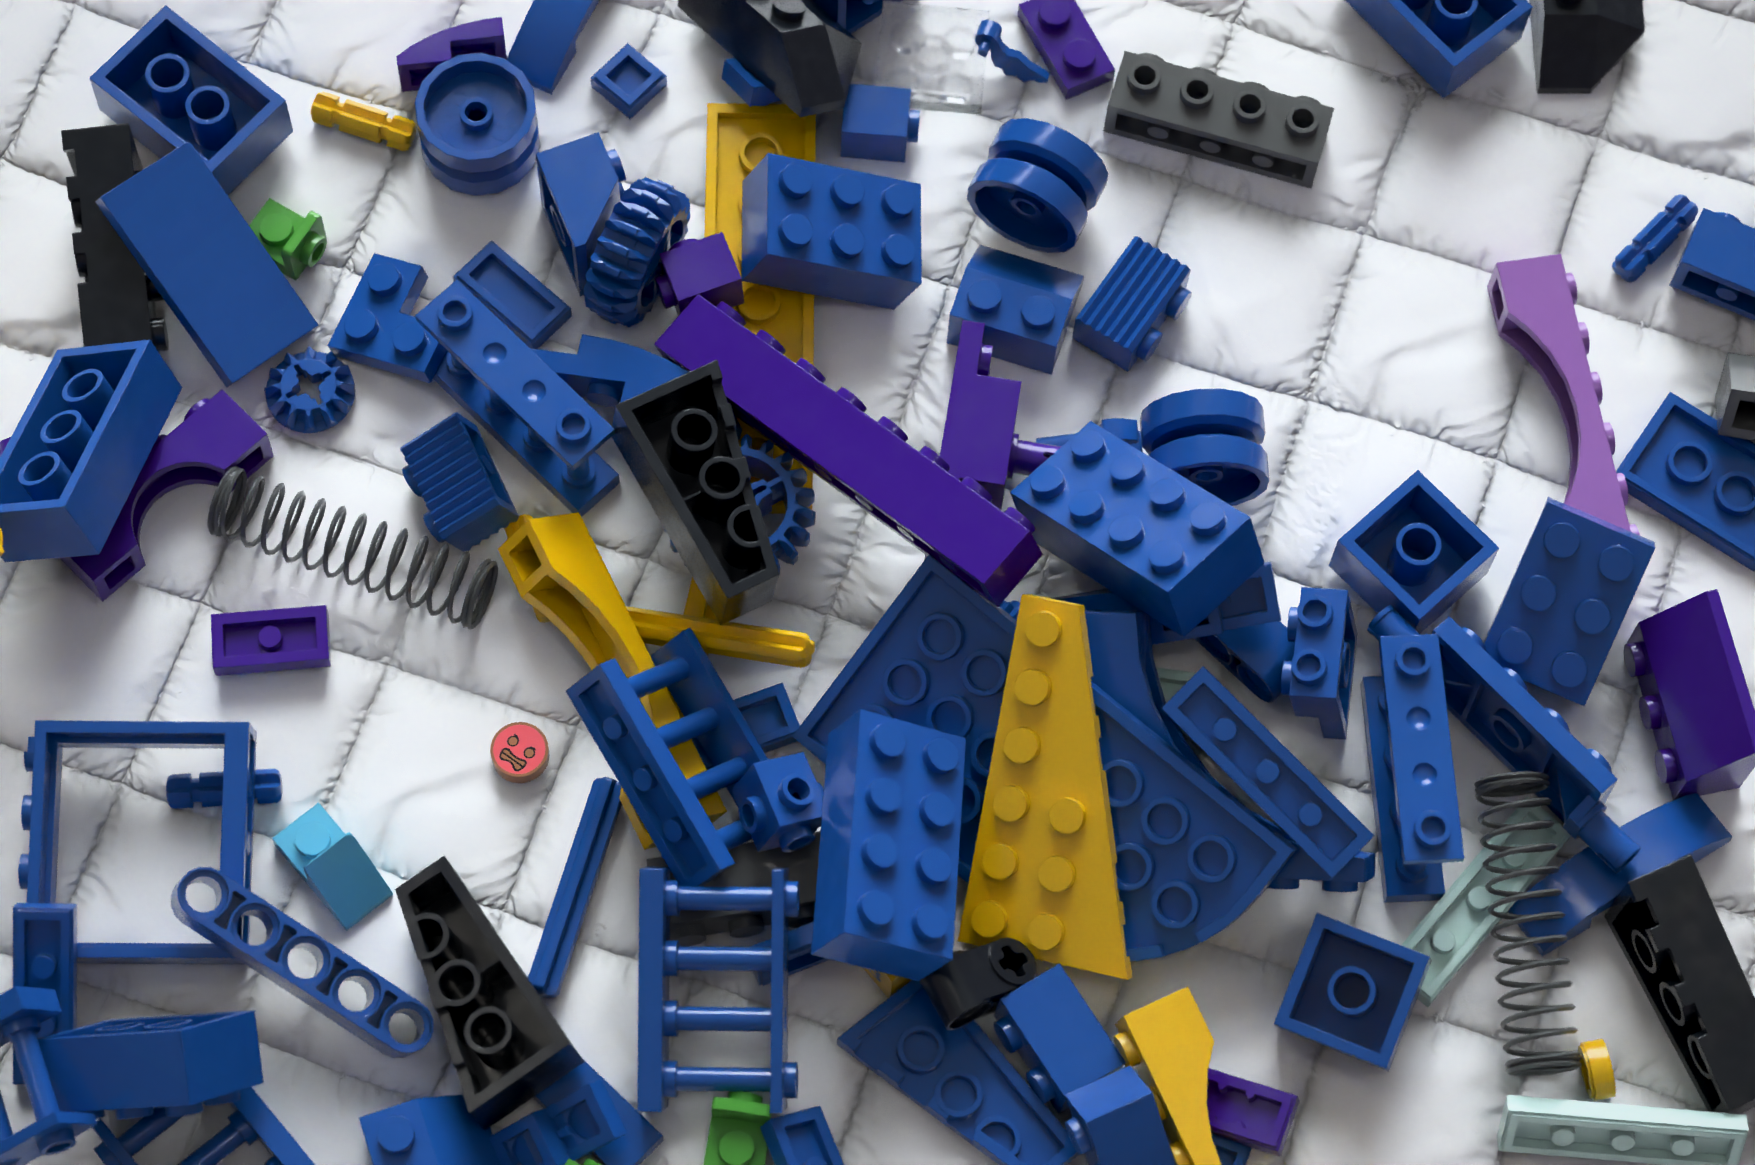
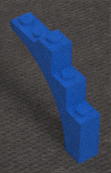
[1085,609,1375,892]

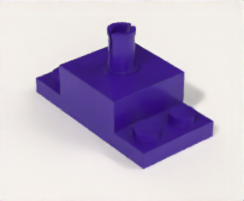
[924,320,1062,560]

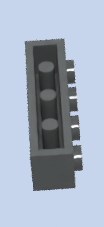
[1103,51,1334,189]

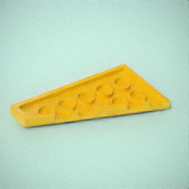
[958,594,1132,980]

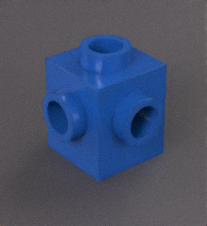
[732,752,824,852]

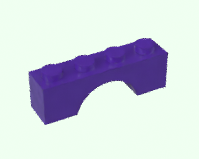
[60,389,274,602]

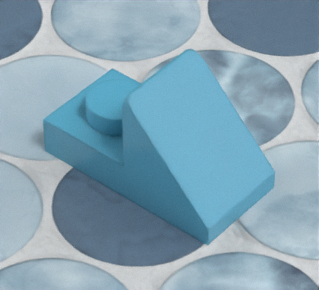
[272,802,393,931]

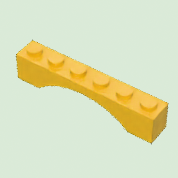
[498,512,727,850]
[1113,986,1222,1165]

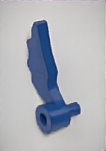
[975,20,1050,83]

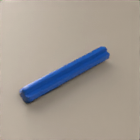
[528,777,622,998]

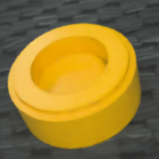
[1578,1038,1616,1101]

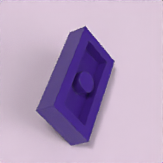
[1017,0,1115,100]
[211,605,331,676]

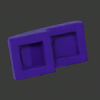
[396,16,507,92]

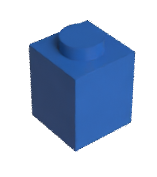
[840,84,920,163]

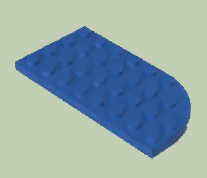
[792,554,1298,961]

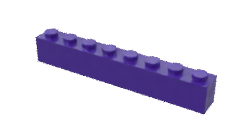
[654,294,1043,607]

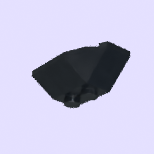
[677,0,862,117]
[1529,0,1645,94]

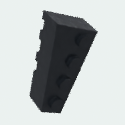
[61,123,169,354]
[612,359,779,625]
[395,855,585,1130]
[1604,855,1755,1114]

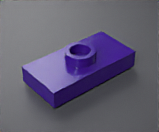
[1207,1068,1300,1157]

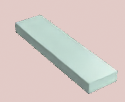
[1402,797,1571,1007]
[1497,1095,1749,1165]

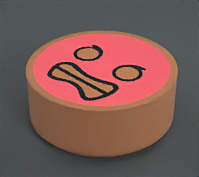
[490,722,549,783]

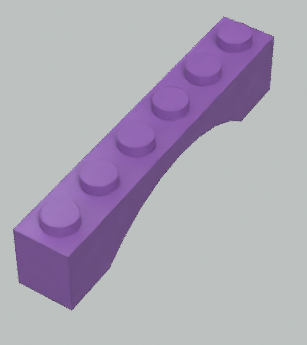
[1487,254,1640,535]

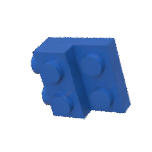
[1281,587,1358,740]

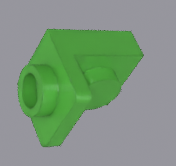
[249,198,327,280]
[703,1091,773,1165]

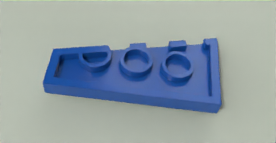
[837,980,1079,1165]

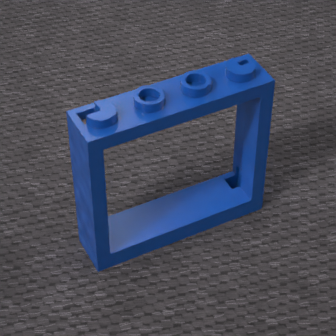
[18,720,257,965]

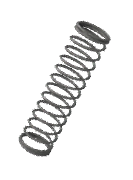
[207,466,498,630]
[1474,771,1582,1076]

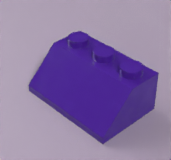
[1624,589,1755,800]

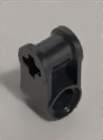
[919,938,1037,1030]

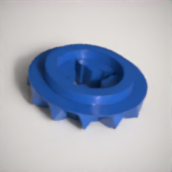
[264,346,355,433]

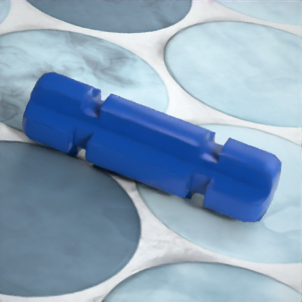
[1612,194,1699,282]
[166,768,283,809]

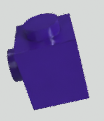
[654,232,744,316]

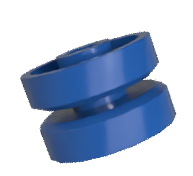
[415,53,540,196]
[967,118,1109,253]
[1140,388,1270,506]

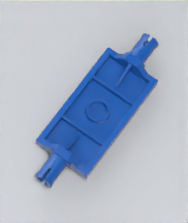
[1367,604,1641,874]

